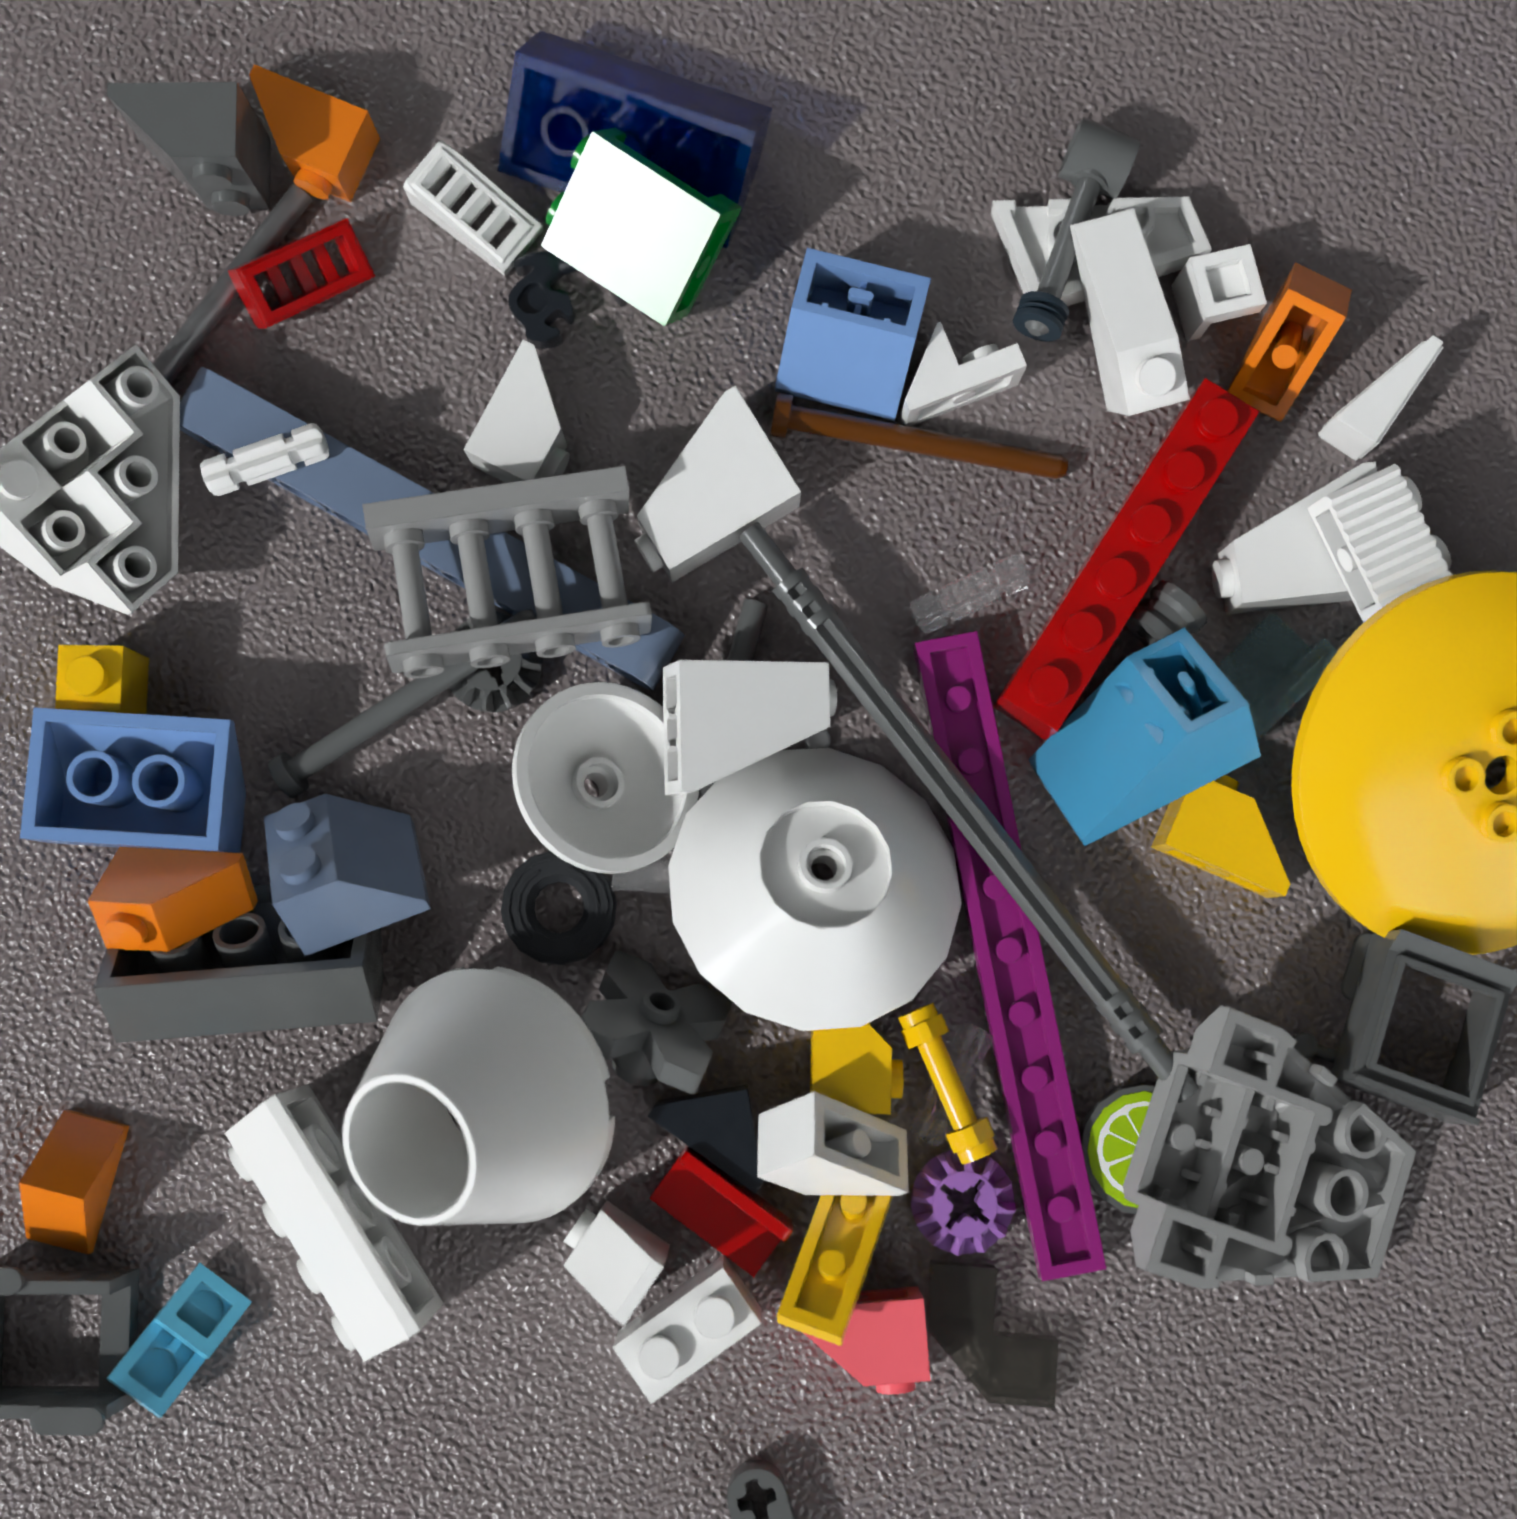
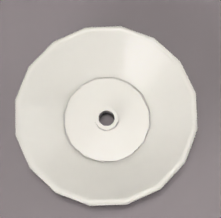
[668,748,962,1031]

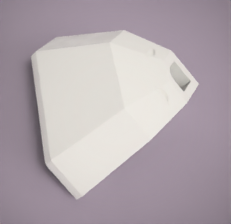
[0,344,180,615]

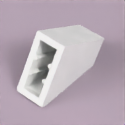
[634,386,801,582]
[1212,461,1377,615]
[663,660,837,795]

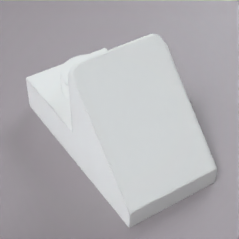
[900,322,1027,427]

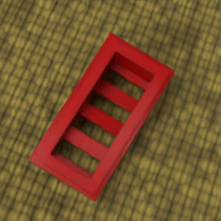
[228,218,376,329]

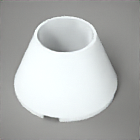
[343,967,615,1225]

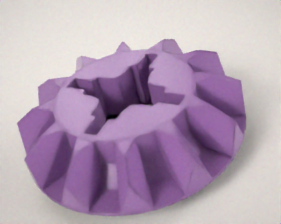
[911,1150,1016,1256]

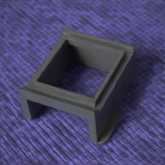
[1331,929,1517,1126]
[0,1267,139,1436]

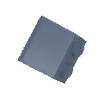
[264,794,431,956]

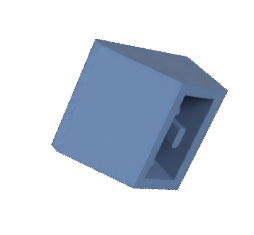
[775,248,931,421]

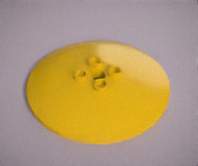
[1291,570,1517,955]

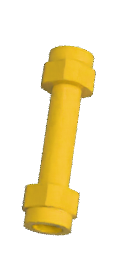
[898,1002,998,1164]

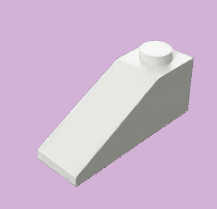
[1070,208,1190,416]

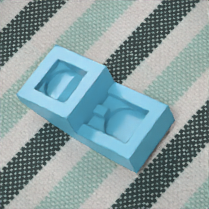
[106,1263,252,1418]

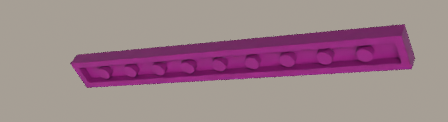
[913,631,1107,1282]

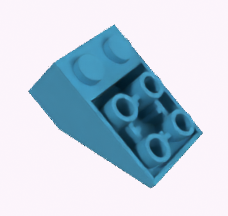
[1028,627,1261,846]

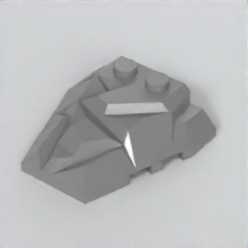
[1123,1006,1416,1289]

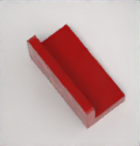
[649,1145,793,1277]

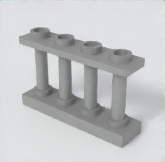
[362,466,652,678]

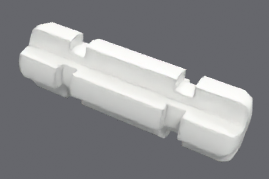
[200,423,329,496]

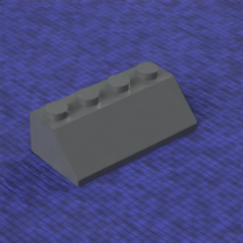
[94,884,384,1043]

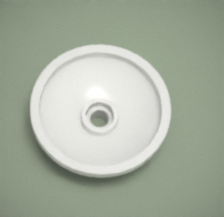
[512,682,699,874]

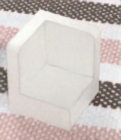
[1171,244,1267,341]

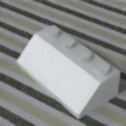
[225,1084,444,1362]

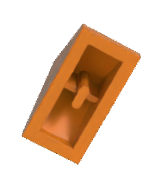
[19,1110,130,1255]

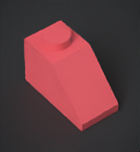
[802,1286,931,1395]

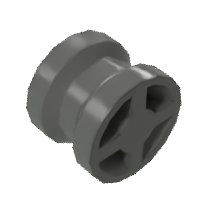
[1126,580,1207,647]

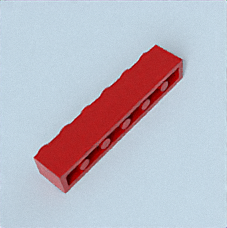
[993,378,1260,740]

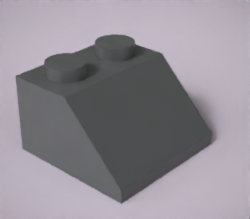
[107,82,271,216]

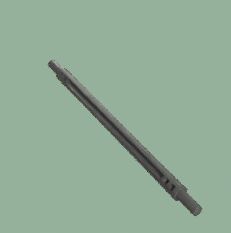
[739,522,1199,1103]

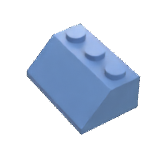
[20,707,246,853]

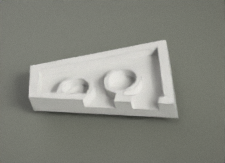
[991,197,1212,306]

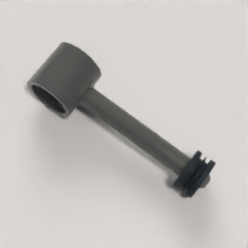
[1013,117,1141,342]

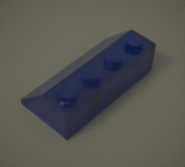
[497,30,773,249]

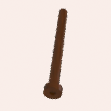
[770,392,1068,479]

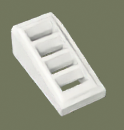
[403,140,544,277]
[1318,335,1444,461]

